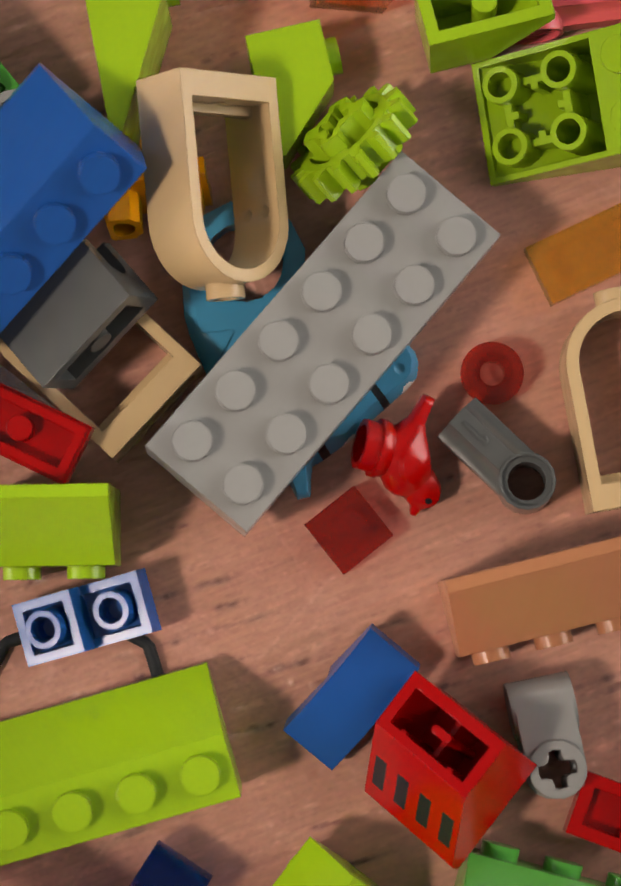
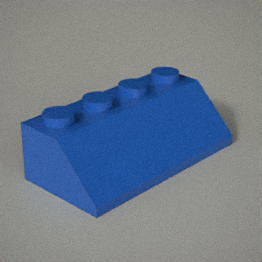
[0,62,147,333]

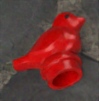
[351,394,442,516]

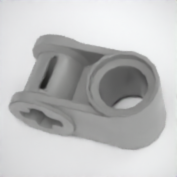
[503,671,587,799]

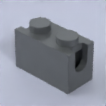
[0,239,158,389]

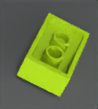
[85,0,181,145]

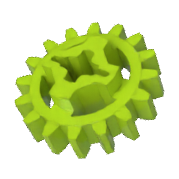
[290,83,418,204]

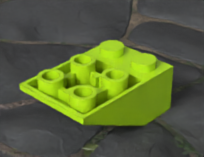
[471,23,621,186]

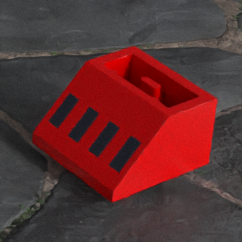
[364,671,537,870]

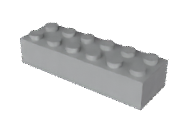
[145,151,501,537]

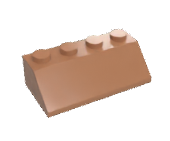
[437,536,621,666]

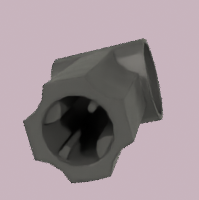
[437,397,556,515]

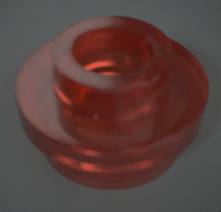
[460,342,524,405]

